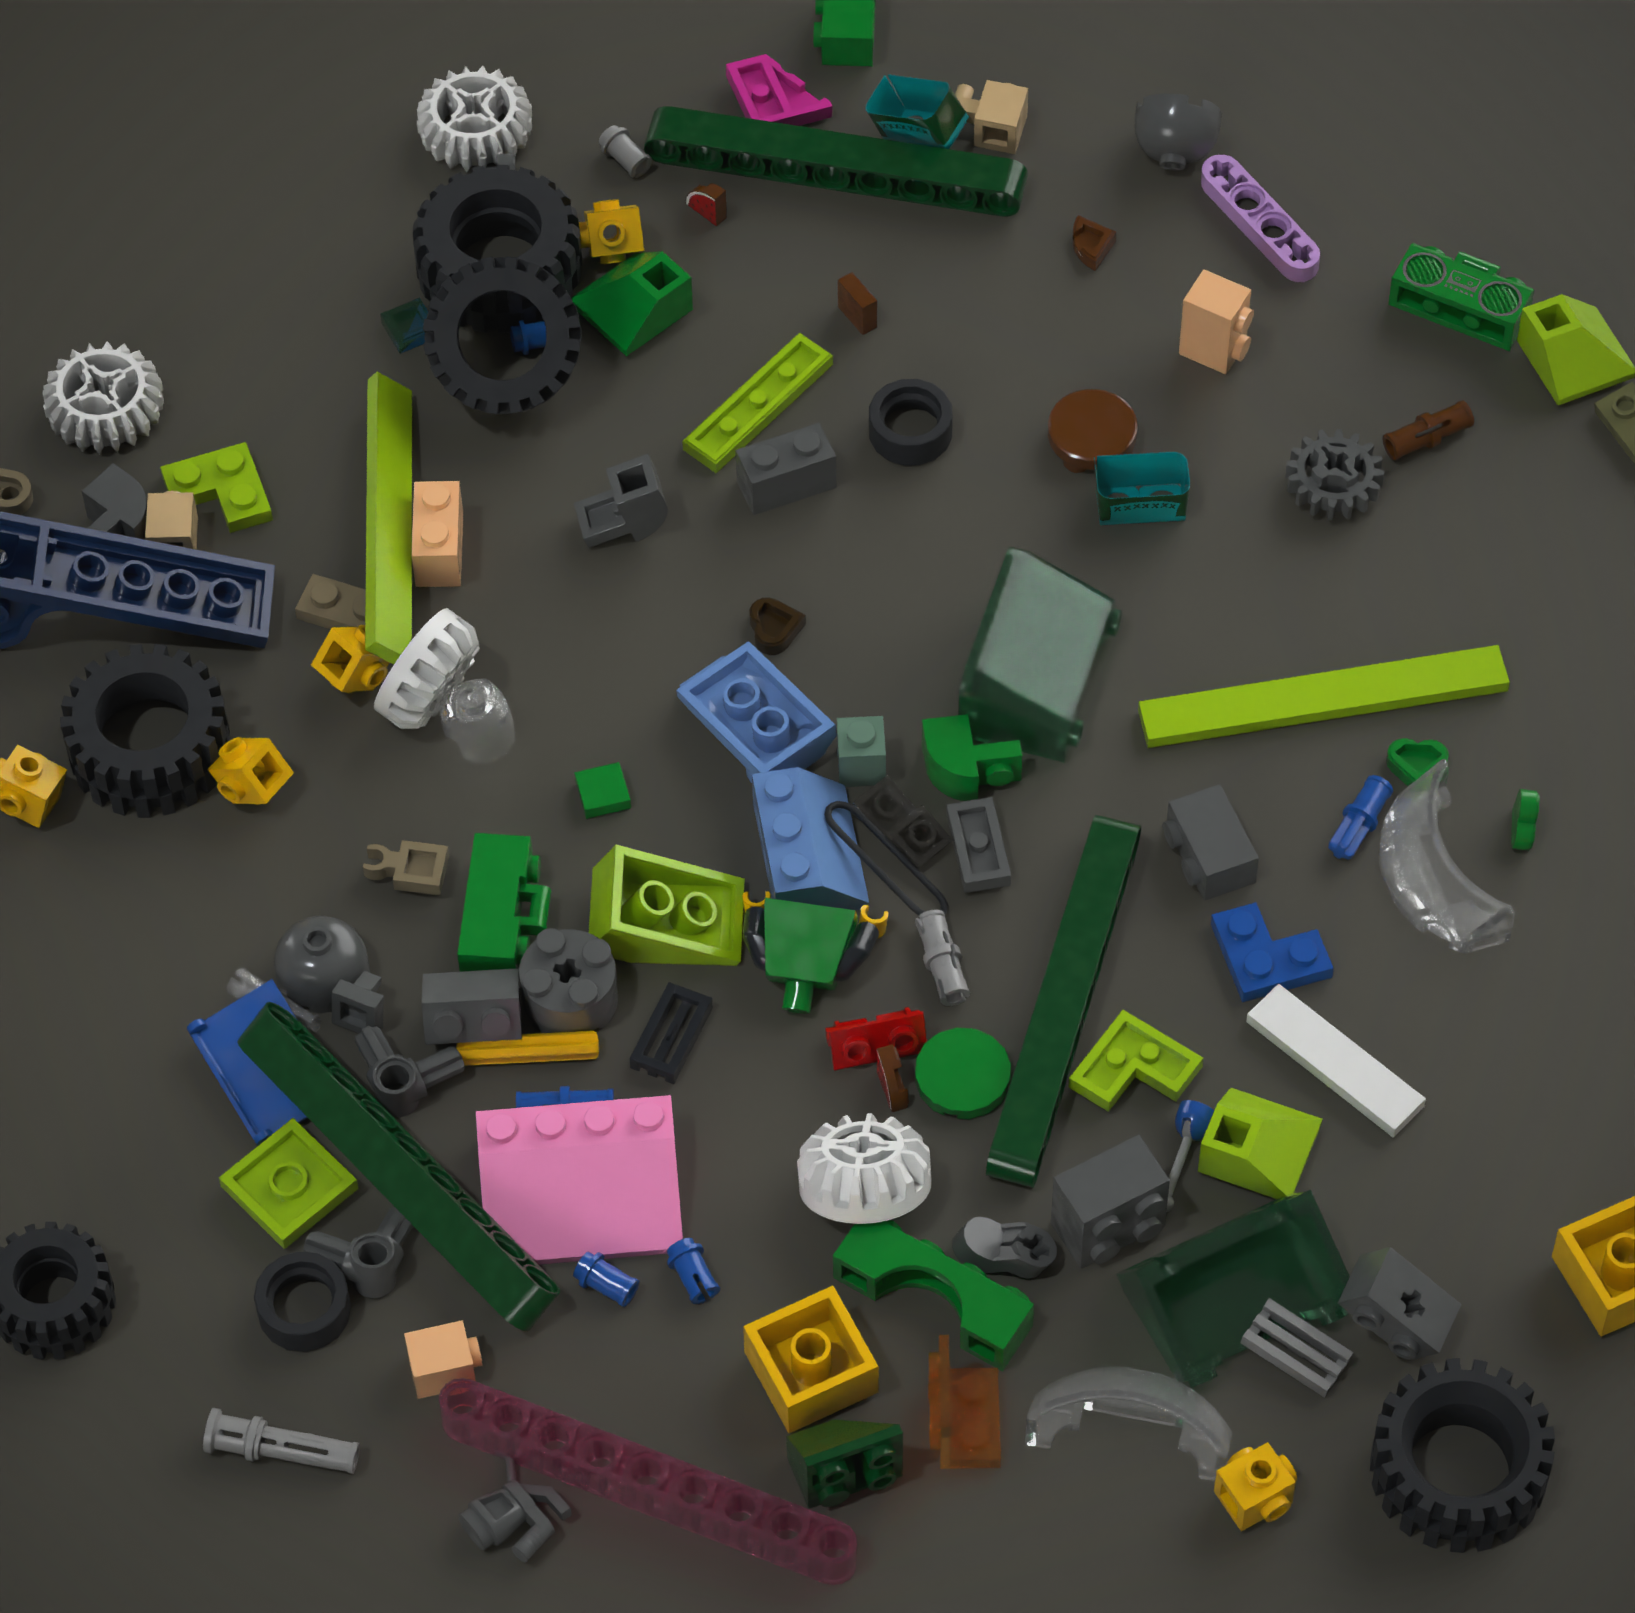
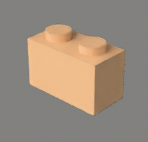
[1179,269,1254,375]
[411,481,463,587]

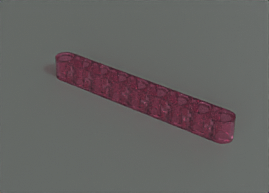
[439,1378,857,1585]

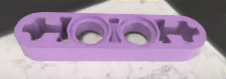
[1201,155,1320,282]

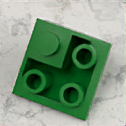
[571,251,693,357]

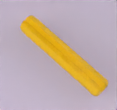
[456,1031,599,1066]

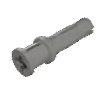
[203,1408,360,1474]

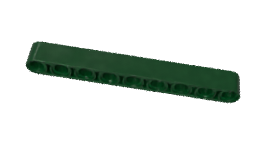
[644,106,1028,217]
[986,815,1142,1187]
[237,1002,560,1331]

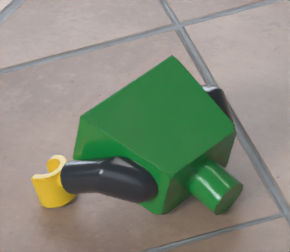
[742,891,889,1014]

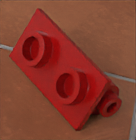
[825,1007,927,1070]

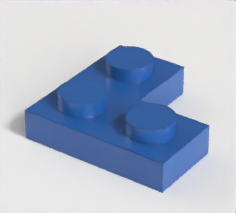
[1211,902,1334,1002]

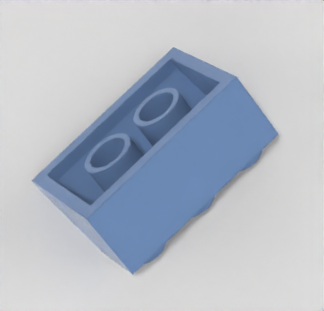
[752,767,869,910]

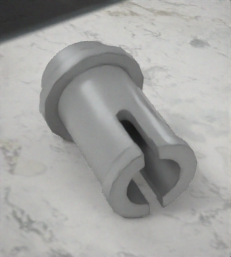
[599,125,652,178]

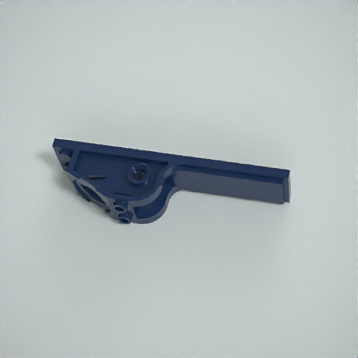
[0,511,275,649]

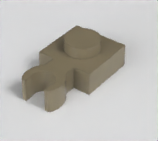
[363,840,449,895]

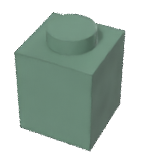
[837,716,886,787]

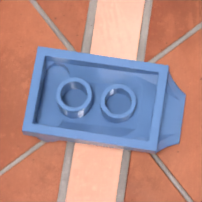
[676,641,837,783]

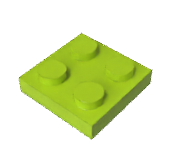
[219,1118,359,1249]

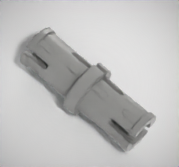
[915,910,970,1006]

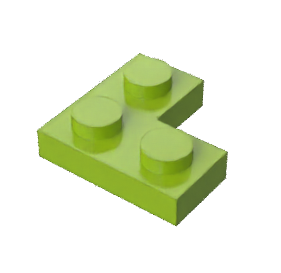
[160,442,273,533]
[1068,1010,1203,1112]

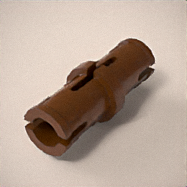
[1382,400,1474,461]

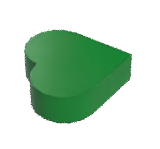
[1386,738,1449,794]
[1511,789,1540,851]

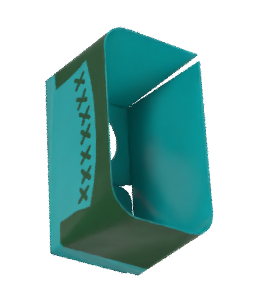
[865,74,969,149]
[1094,452,1190,525]

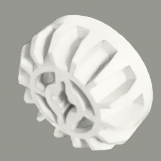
[374,608,480,729]
[797,1113,931,1224]

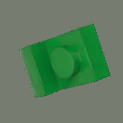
[922,714,1022,801]

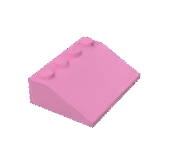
[476,1095,683,1265]

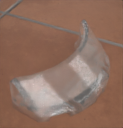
[1379,759,1515,954]
[1025,1367,1233,1481]

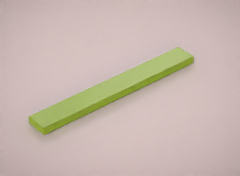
[365,371,412,665]
[1138,645,1510,748]

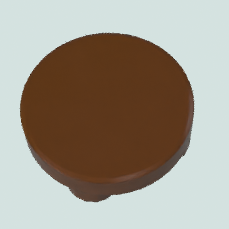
[1048,389,1138,473]

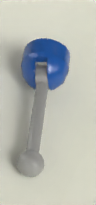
[1167,1100,1214,1212]

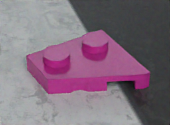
[726,54,833,126]

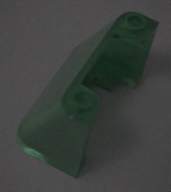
[958,547,1122,763]
[1116,1190,1350,1388]

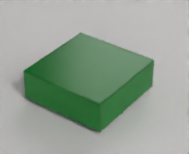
[574,762,631,819]

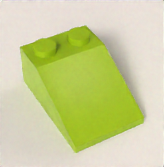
[588,845,745,966]

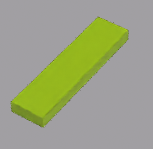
[682,332,833,473]

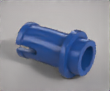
[510,320,547,355]
[667,1238,720,1304]
[573,1251,640,1307]

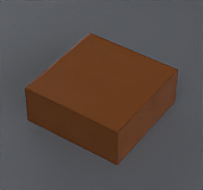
[838,272,877,335]

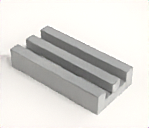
[1240,1298,1354,1398]

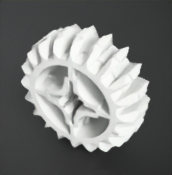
[417,65,532,173]
[43,341,164,455]

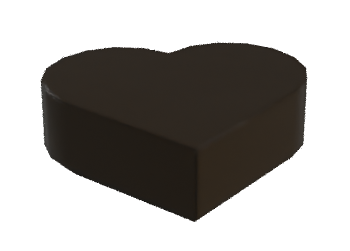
[749,597,806,655]

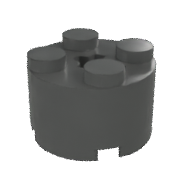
[519,928,618,1033]

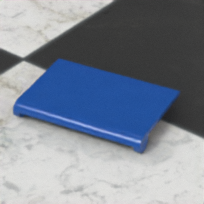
[187,979,308,1146]

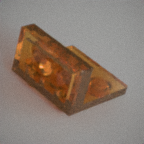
[928,1335,1001,1469]

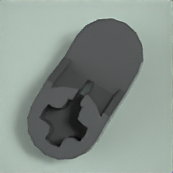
[952,1216,1057,1279]

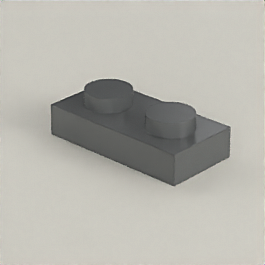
[946,797,1011,893]

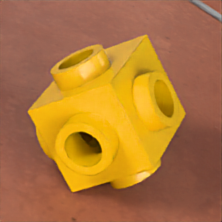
[579,199,644,264]
[311,625,389,693]
[208,737,294,805]
[0,745,68,828]
[1214,1442,1297,1532]

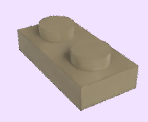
[295,574,366,629]

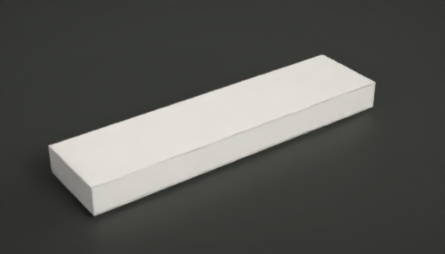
[1246,984,1426,1138]

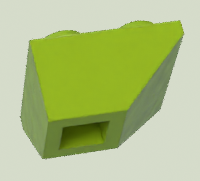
[1517,294,1635,406]
[1198,1088,1323,1204]

